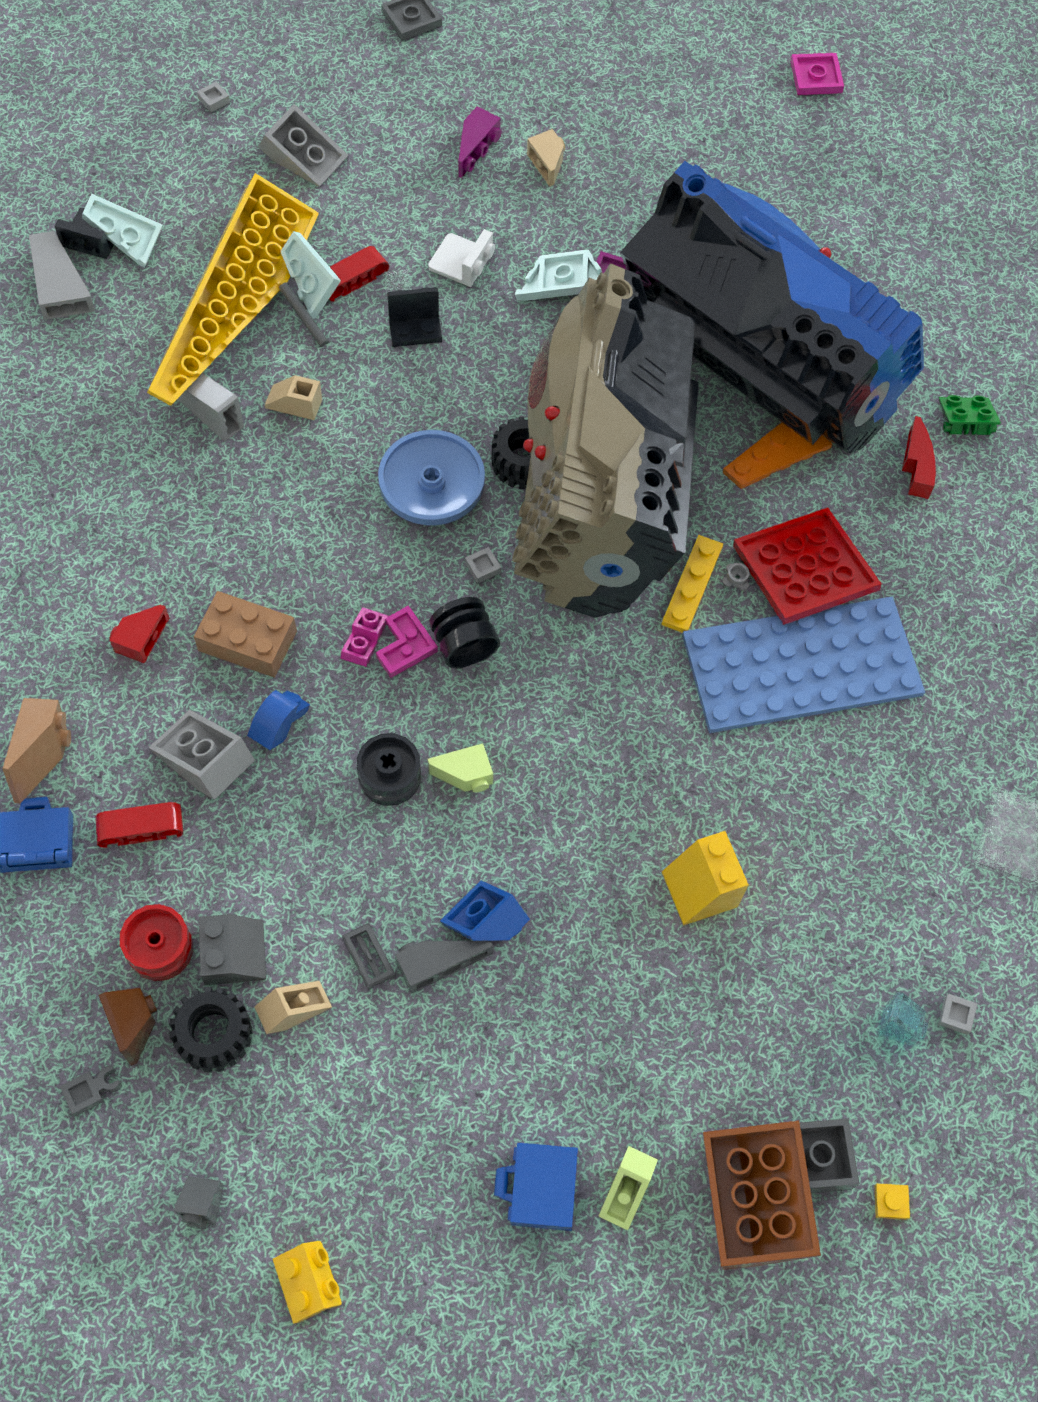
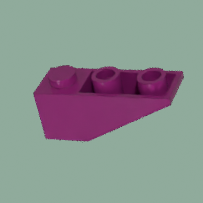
[458,106,502,178]

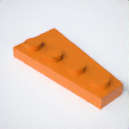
[722,422,832,489]

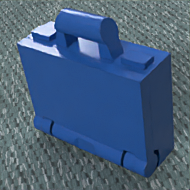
[0,797,73,873]
[494,1143,578,1231]

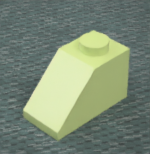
[428,743,493,792]
[599,1146,658,1230]

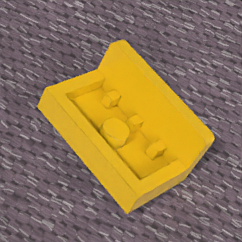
[273,1241,342,1324]

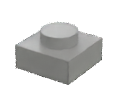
[197,82,230,113]
[465,547,501,584]
[938,994,977,1035]

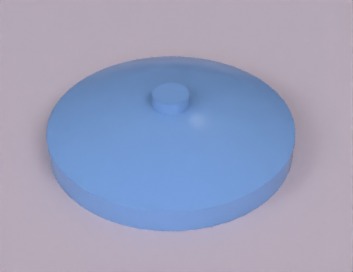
[378,430,485,525]

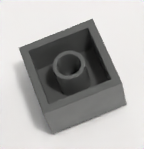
[800,1118,860,1193]

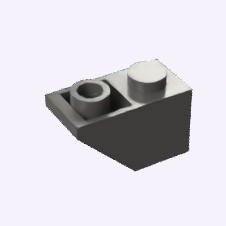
[174,1176,224,1229]

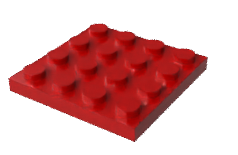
[733,507,882,625]

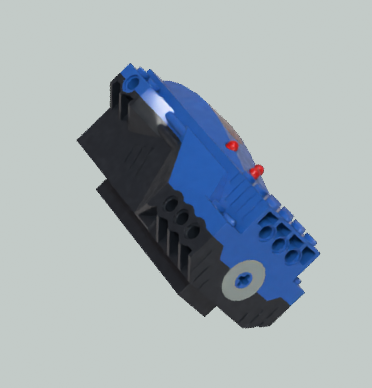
[620,161,924,453]

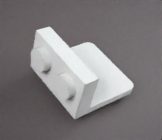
[428,229,495,287]

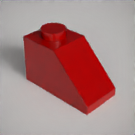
[109,604,170,663]

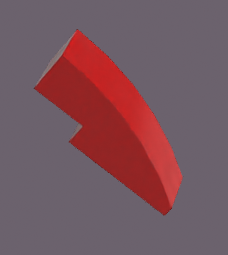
[902,416,936,499]

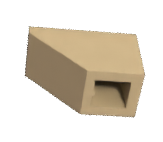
[265,375,322,420]

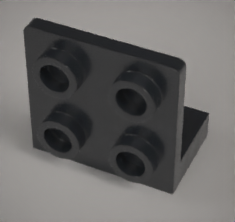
[54,208,114,259]
[387,287,442,347]

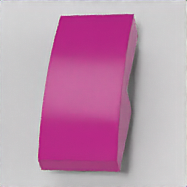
[341,607,388,667]

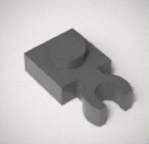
[60,1066,122,1117]

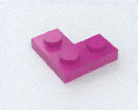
[376,605,438,678]

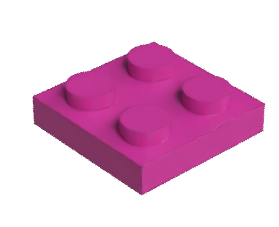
[790,53,844,95]

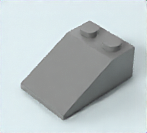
[258,104,348,187]
[149,710,255,800]

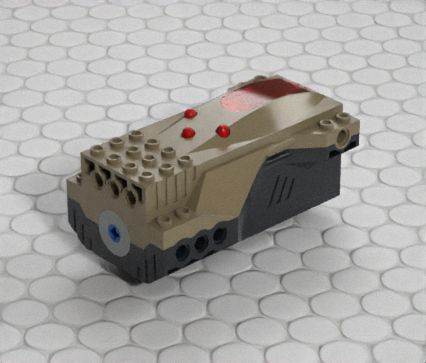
[512,263,699,618]

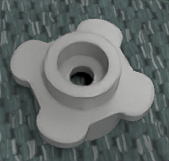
[723,563,751,591]

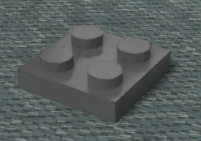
[381,0,442,41]

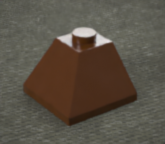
[99,988,158,1066]

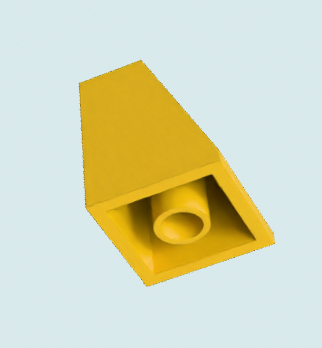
[662,831,749,926]

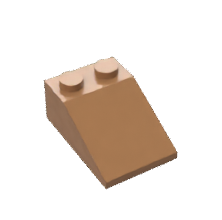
[2,698,71,804]

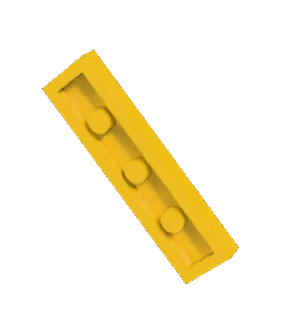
[661,535,723,633]

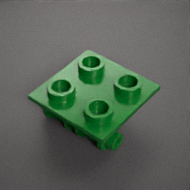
[939,395,1001,435]

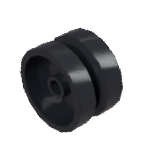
[357,733,421,806]

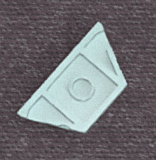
[515,250,602,301]

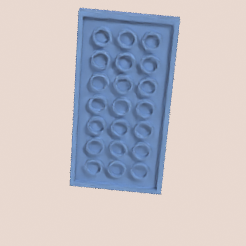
[682,596,925,733]

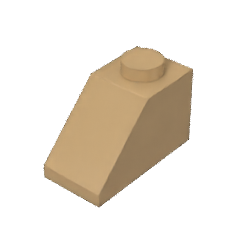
[527,129,565,186]
[254,981,332,1034]

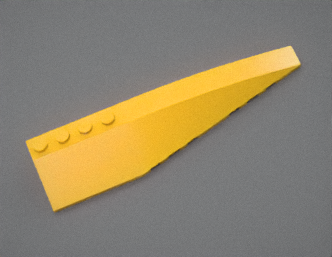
[147,173,319,406]

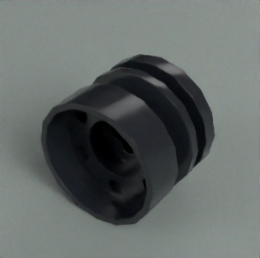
[429,597,500,669]

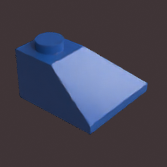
[440,880,530,941]

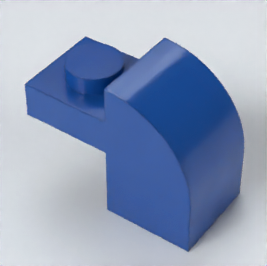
[247,690,310,750]

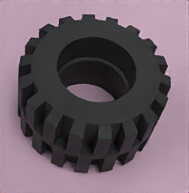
[491,417,531,489]
[169,987,253,1073]

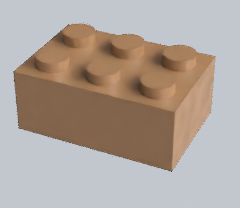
[194,591,297,678]

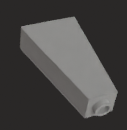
[29,231,95,320]
[178,373,244,442]

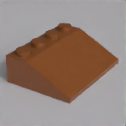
[703,1120,821,1270]

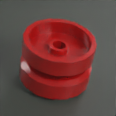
[120,904,194,981]

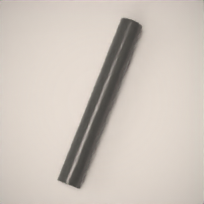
[279,282,329,347]

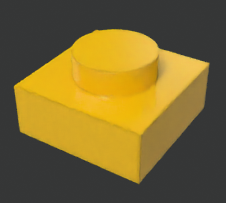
[874,1183,910,1220]

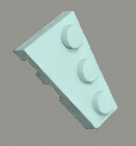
[82,194,162,268]
[281,231,341,319]

